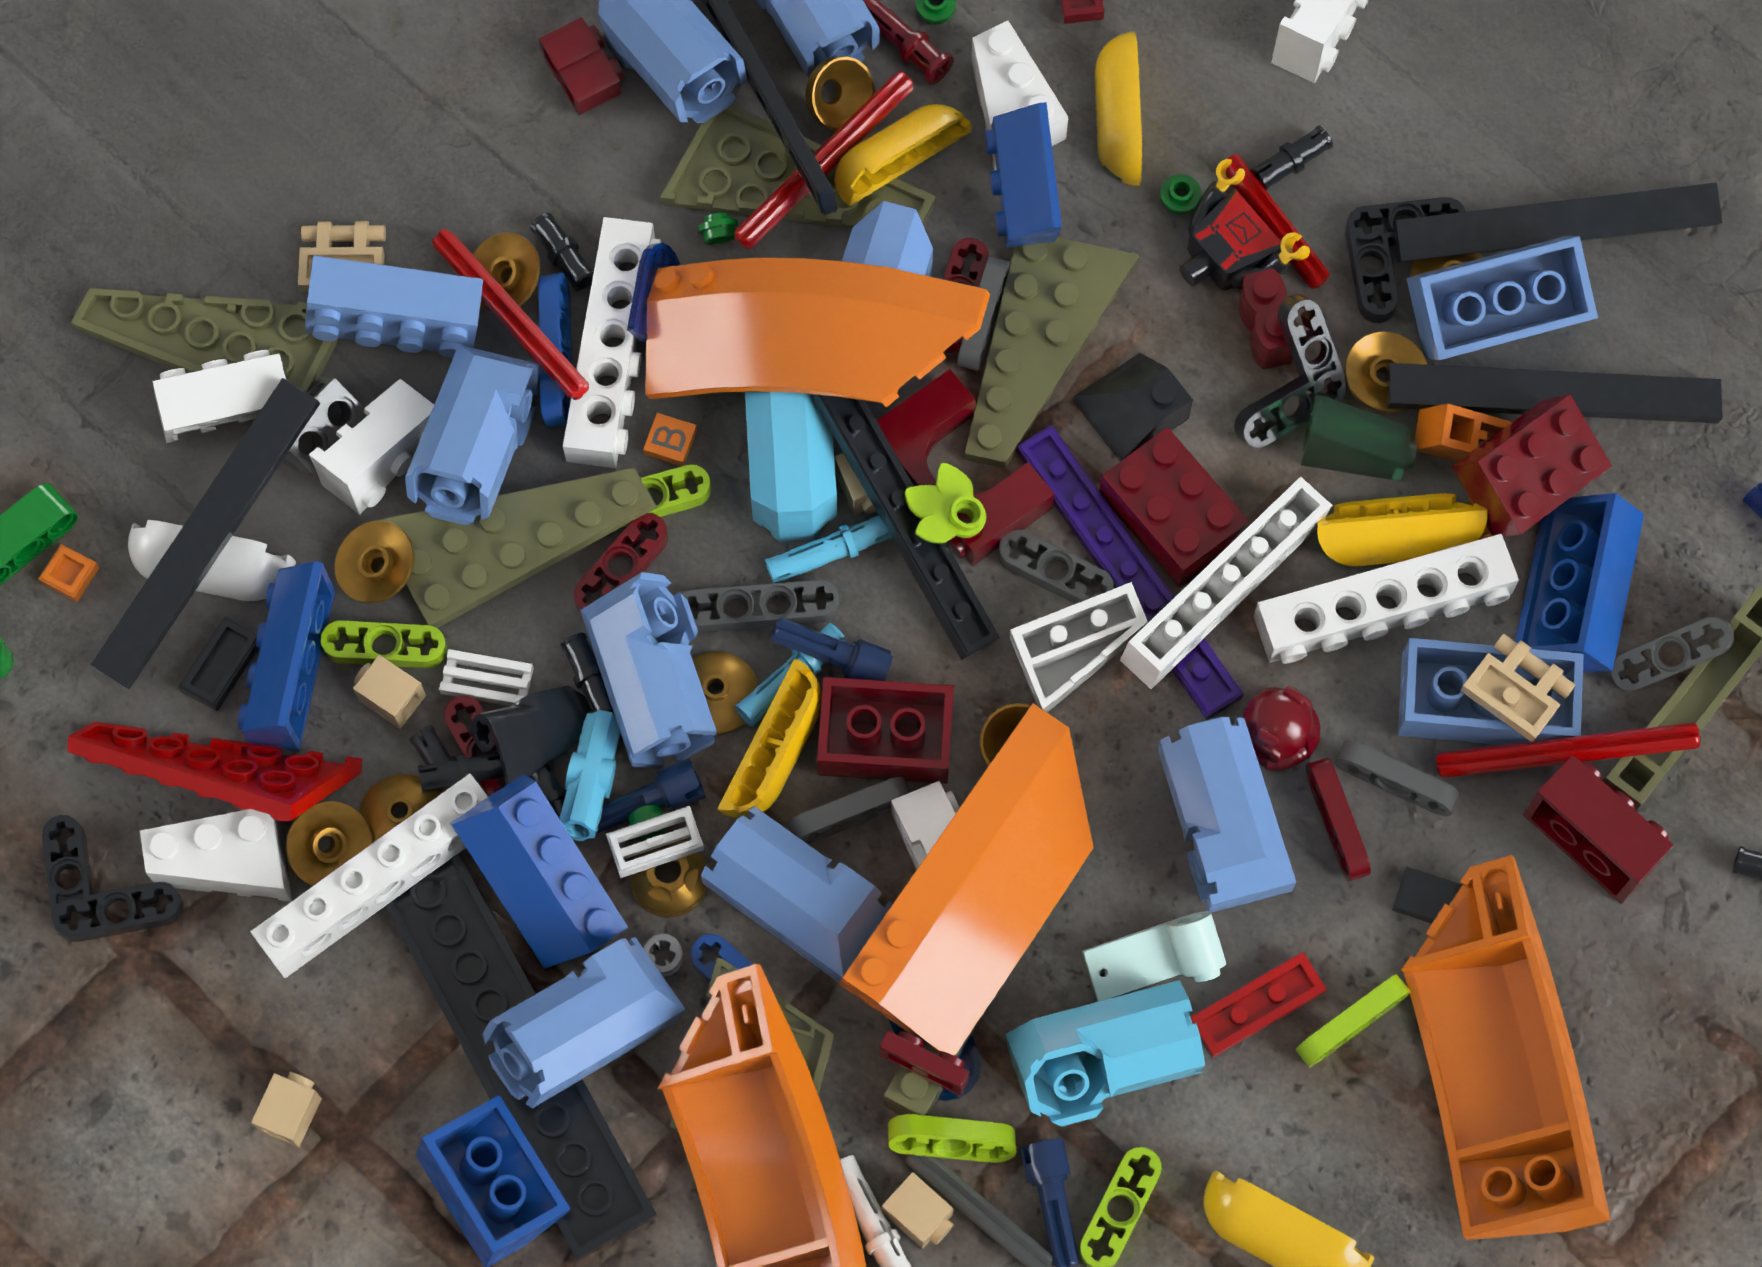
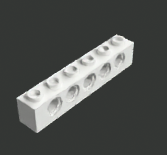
[563,217,661,468]
[1120,477,1332,689]
[1253,534,1519,664]
[250,774,488,978]

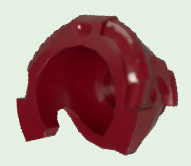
[1243,685,1321,771]

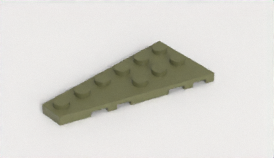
[660,105,936,229]
[964,237,1140,468]
[71,288,340,393]
[375,468,657,628]

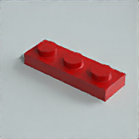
[1191,952,1327,1059]

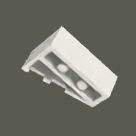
[1271,0,1369,83]
[971,20,1068,170]
[153,350,286,443]
[309,379,434,515]
[1010,582,1148,713]
[891,781,959,870]
[140,809,292,902]

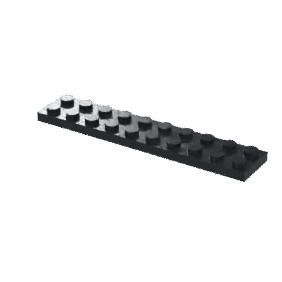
[386,853,657,1261]

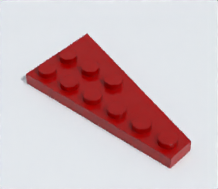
[68,722,362,821]

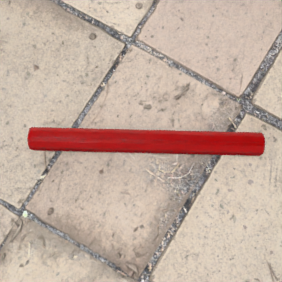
[734,71,913,249]
[432,229,589,400]
[1436,723,1701,778]

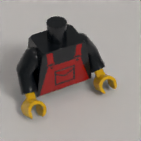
[1179,159,1310,291]

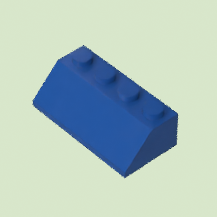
[1515,493,1644,673]
[238,561,335,752]
[450,773,628,969]

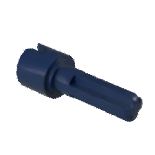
[771,618,893,681]
[596,758,706,834]
[1020,1138,1079,1267]

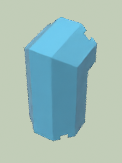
[745,391,837,542]
[1005,980,1205,1127]

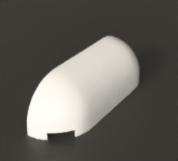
[128,520,296,601]

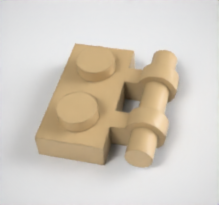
[298,221,386,292]
[1461,634,1576,743]

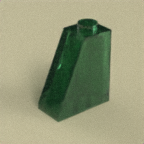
[1301,395,1417,481]

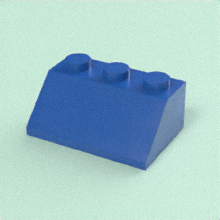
[985,102,1062,247]
[415,1095,570,1267]

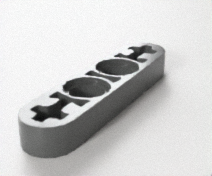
[682,580,840,633]

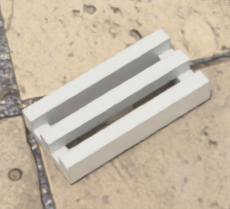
[439,649,534,706]
[606,806,704,878]

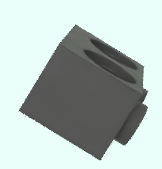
[285,377,367,474]

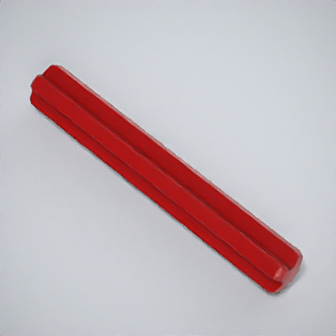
[1224,154,1330,289]

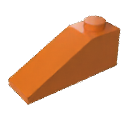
[1413,403,1512,462]

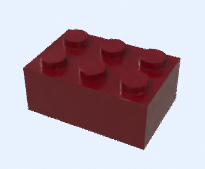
[1452,394,1612,537]
[1099,427,1249,588]
[817,677,954,784]
[1523,755,1674,904]

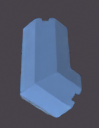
[598,0,747,123]
[755,0,879,78]
[842,201,933,277]
[405,345,540,526]
[580,572,717,768]
[1158,717,1296,913]
[701,806,893,983]
[483,937,686,1108]

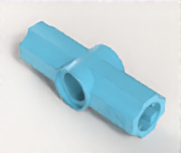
[560,710,621,841]

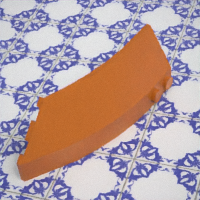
[645,258,990,407]
[839,703,1094,1056]
[1401,855,1611,1240]
[658,964,867,1267]

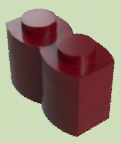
[538,17,624,115]
[1239,269,1296,369]

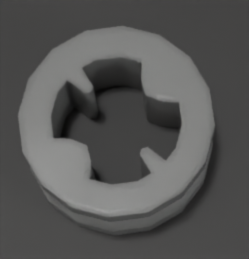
[643,934,683,977]

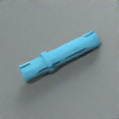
[765,515,892,583]
[734,623,847,727]

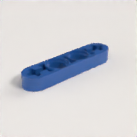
[538,272,572,428]

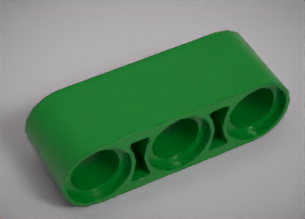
[0,483,78,586]

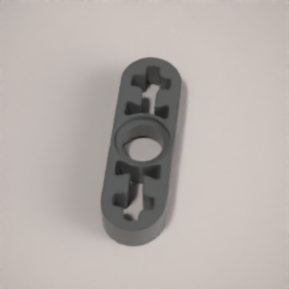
[957,256,1010,371]
[999,530,1114,604]
[1611,617,1734,691]
[1335,741,1460,816]
[787,776,910,844]

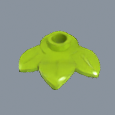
[904,463,986,544]

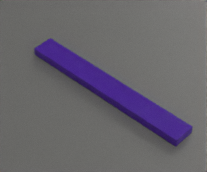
[1016,425,1244,720]

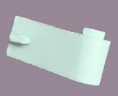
[1082,911,1226,1002]

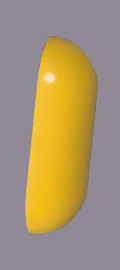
[1094,31,1142,186]
[834,104,972,206]
[1317,493,1487,566]
[717,658,822,818]
[1204,1171,1374,1267]

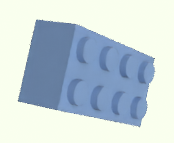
[1406,236,1598,360]
[305,255,483,358]
[1398,638,1584,745]

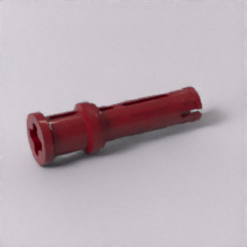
[863,0,954,85]

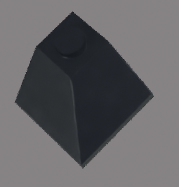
[1072,353,1193,462]

